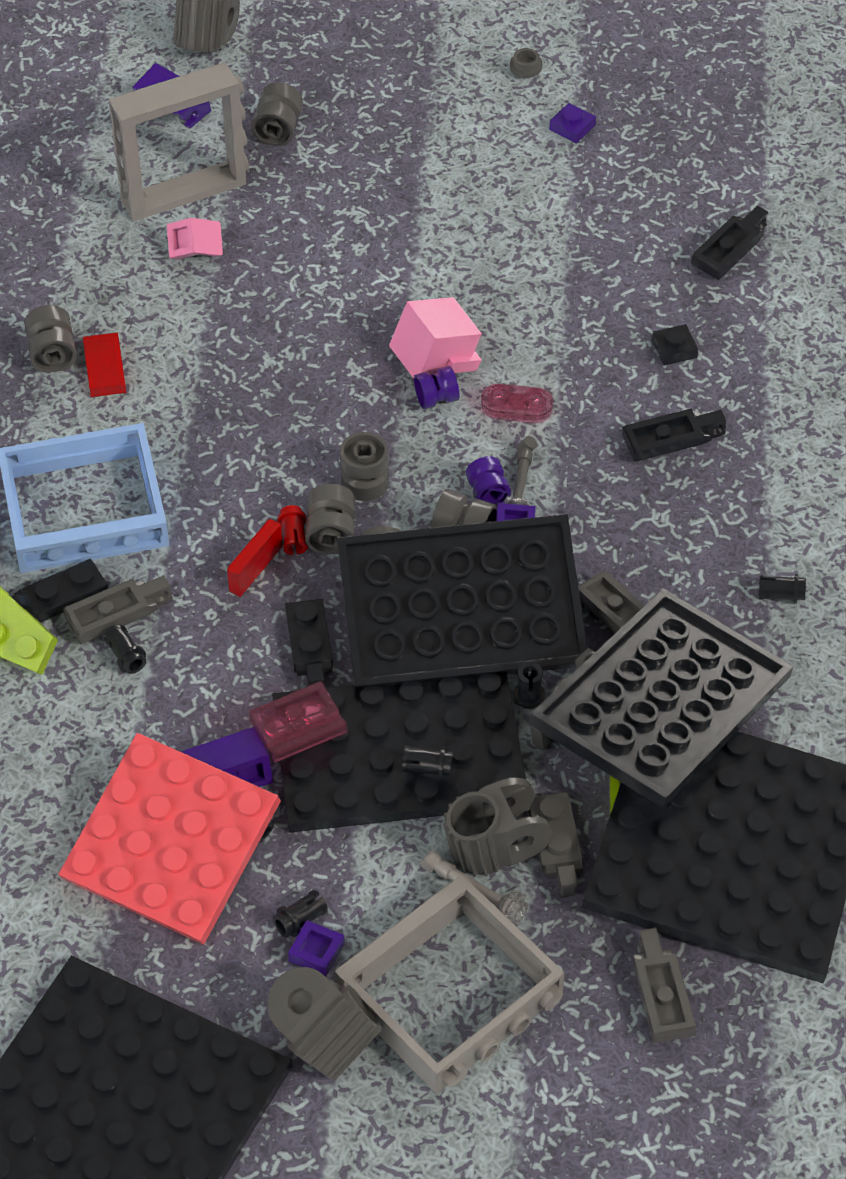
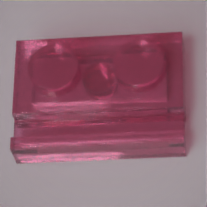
[249,681,347,763]

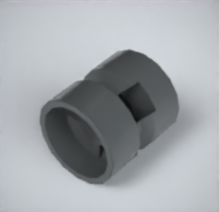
[251,82,303,146]
[24,305,77,373]
[340,432,389,501]
[305,484,355,554]
[431,489,497,528]

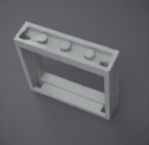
[108,62,249,221]
[334,874,565,1094]

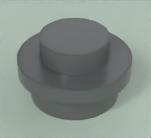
[510,48,543,78]

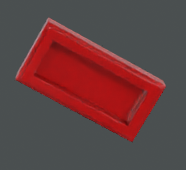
[83,332,127,397]
[227,519,283,597]

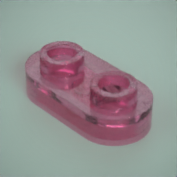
[481,384,553,423]

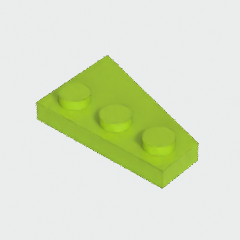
[0,586,58,675]

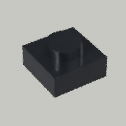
[652,324,698,365]

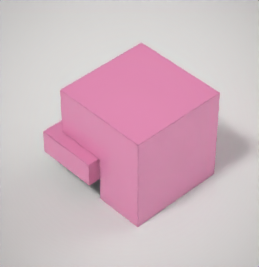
[389,297,482,379]

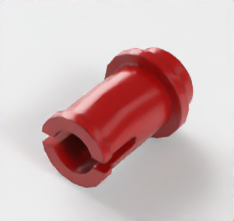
[277,505,308,555]

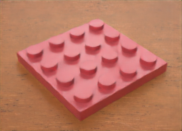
[58,733,281,945]

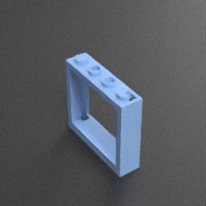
[0,423,169,573]

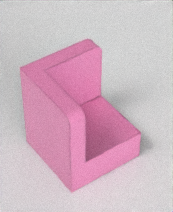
[167,218,223,259]

